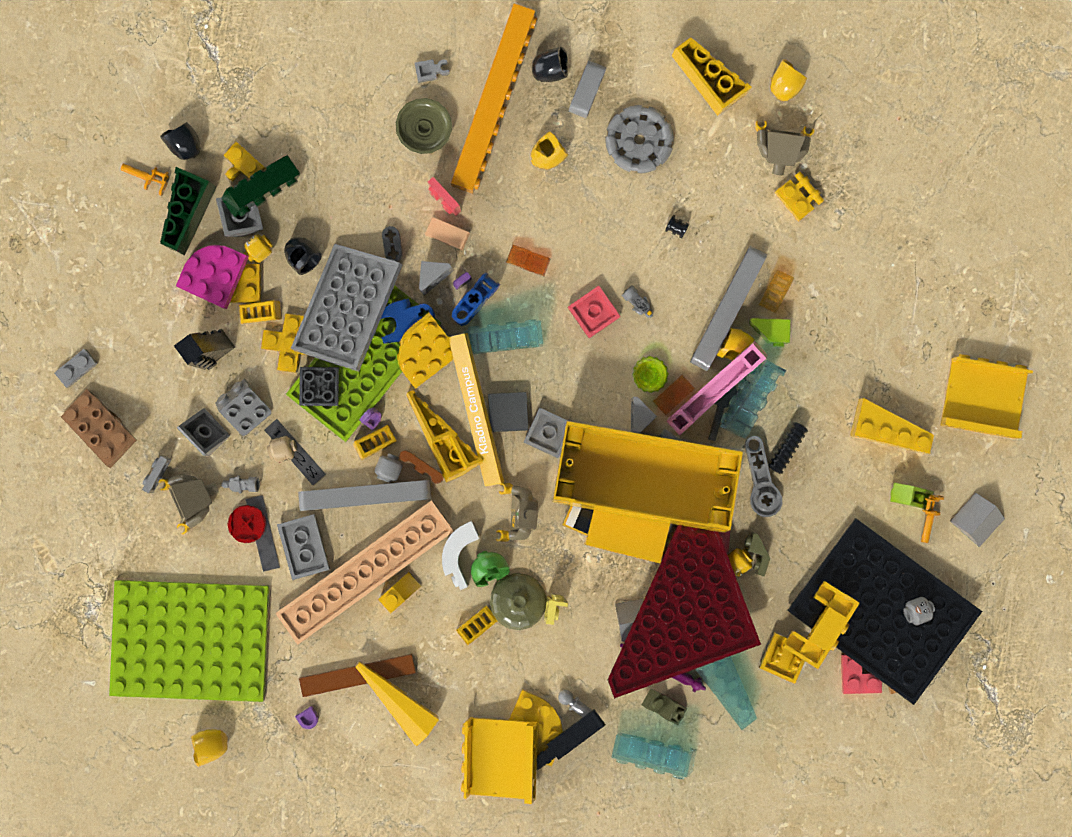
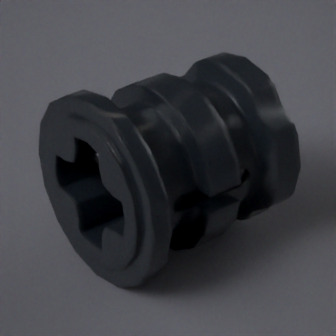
[665,214,689,239]

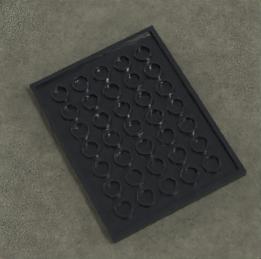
[787,518,983,705]

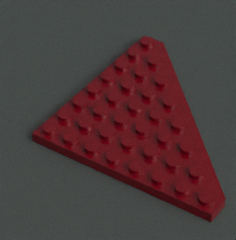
[607,525,761,699]

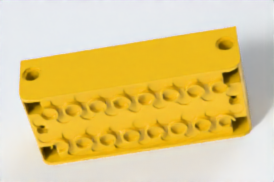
[552,421,743,532]

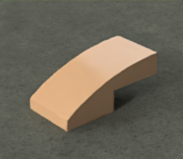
[425,217,470,251]

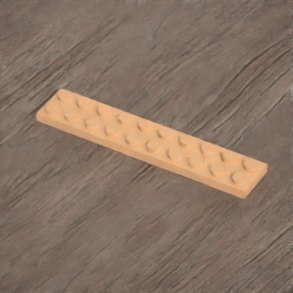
[275,500,454,645]

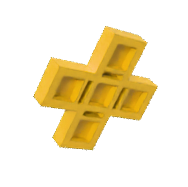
[261,313,309,373]

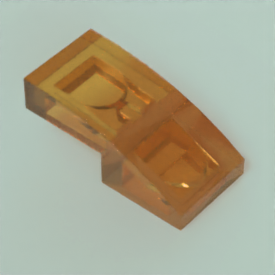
[506,245,551,277]
[653,374,695,415]

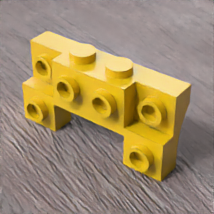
[782,581,859,669]

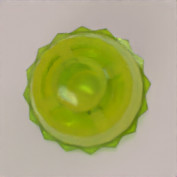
[632,356,669,393]

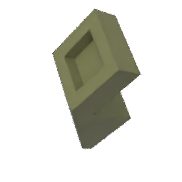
[744,532,770,577]
[641,689,687,725]

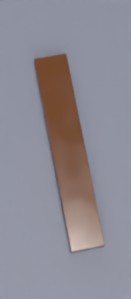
[299,654,416,697]

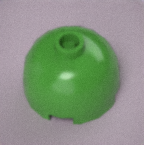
[471,551,510,587]

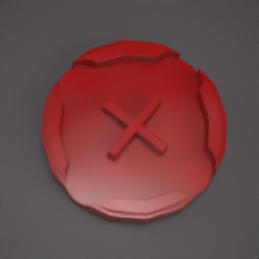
[227,505,267,543]

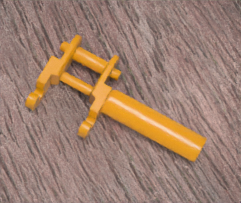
[121,163,169,196]
[921,495,944,543]

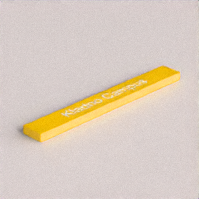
[448,333,504,486]

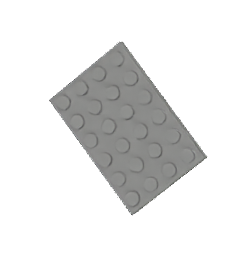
[291,244,402,372]

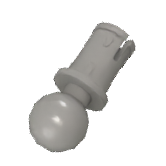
[558,690,592,717]

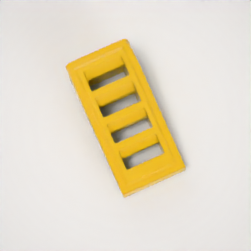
[239,300,282,324]
[353,425,397,460]
[456,605,497,645]

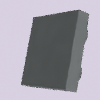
[299,367,339,406]
[488,392,528,432]

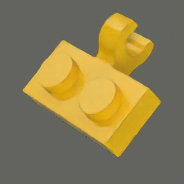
[223,142,265,182]

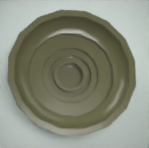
[396,98,452,154]
[490,573,547,630]

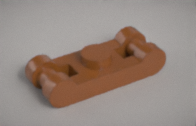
[399,450,444,484]

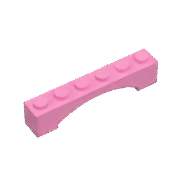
[667,341,768,435]

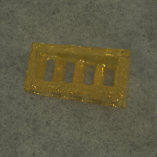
[759,270,794,313]

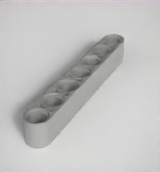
[690,246,767,371]
[298,480,432,511]

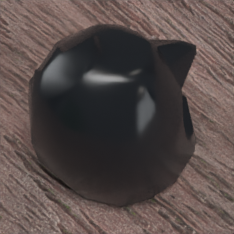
[532,47,568,82]
[160,122,201,160]
[284,237,322,275]

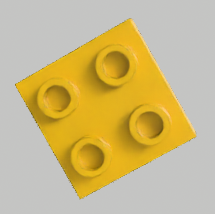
[759,632,805,684]

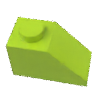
[749,318,790,347]
[890,483,934,509]

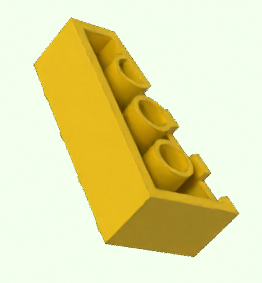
[672,37,752,116]
[850,398,934,454]

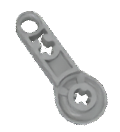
[745,436,783,517]

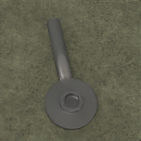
[708,386,737,441]

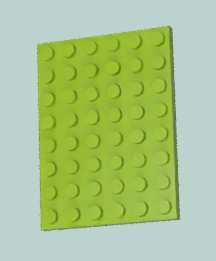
[109,580,269,702]

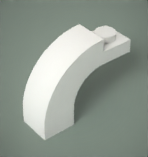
[442,521,480,590]

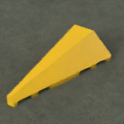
[406,390,483,483]
[356,661,439,746]

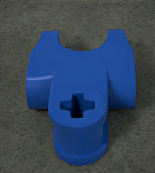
[452,272,501,327]
[381,299,435,344]

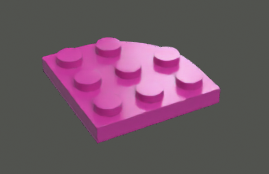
[176,245,249,309]

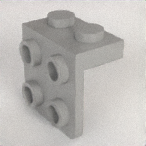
[215,379,271,436]

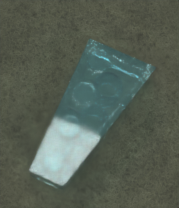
[464,319,543,354]
[720,360,787,439]
[696,656,757,730]
[611,733,697,779]

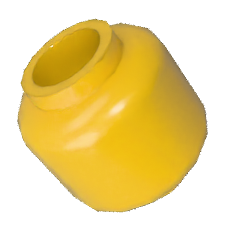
[244,234,273,263]
[728,548,753,577]

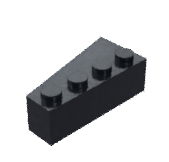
[174,329,235,370]

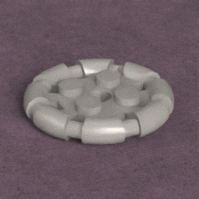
[605,105,674,173]

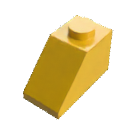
[378,572,421,614]

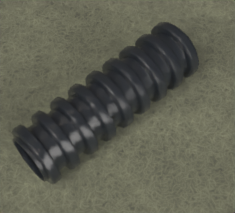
[768,422,808,474]

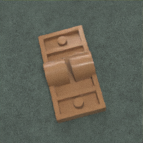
[61,389,137,468]

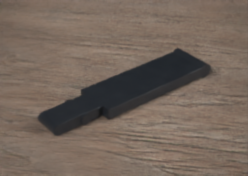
[537,709,606,771]

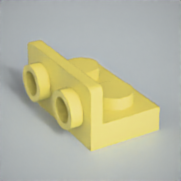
[544,594,568,625]

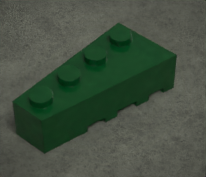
[221,155,300,218]
[160,167,216,256]

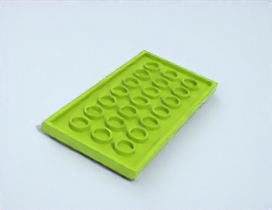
[286,285,442,442]

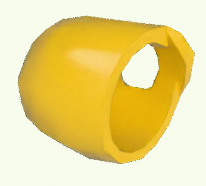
[770,59,807,101]
[530,131,568,170]
[717,328,755,360]
[191,729,228,767]

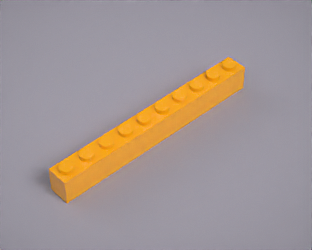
[451,3,538,194]

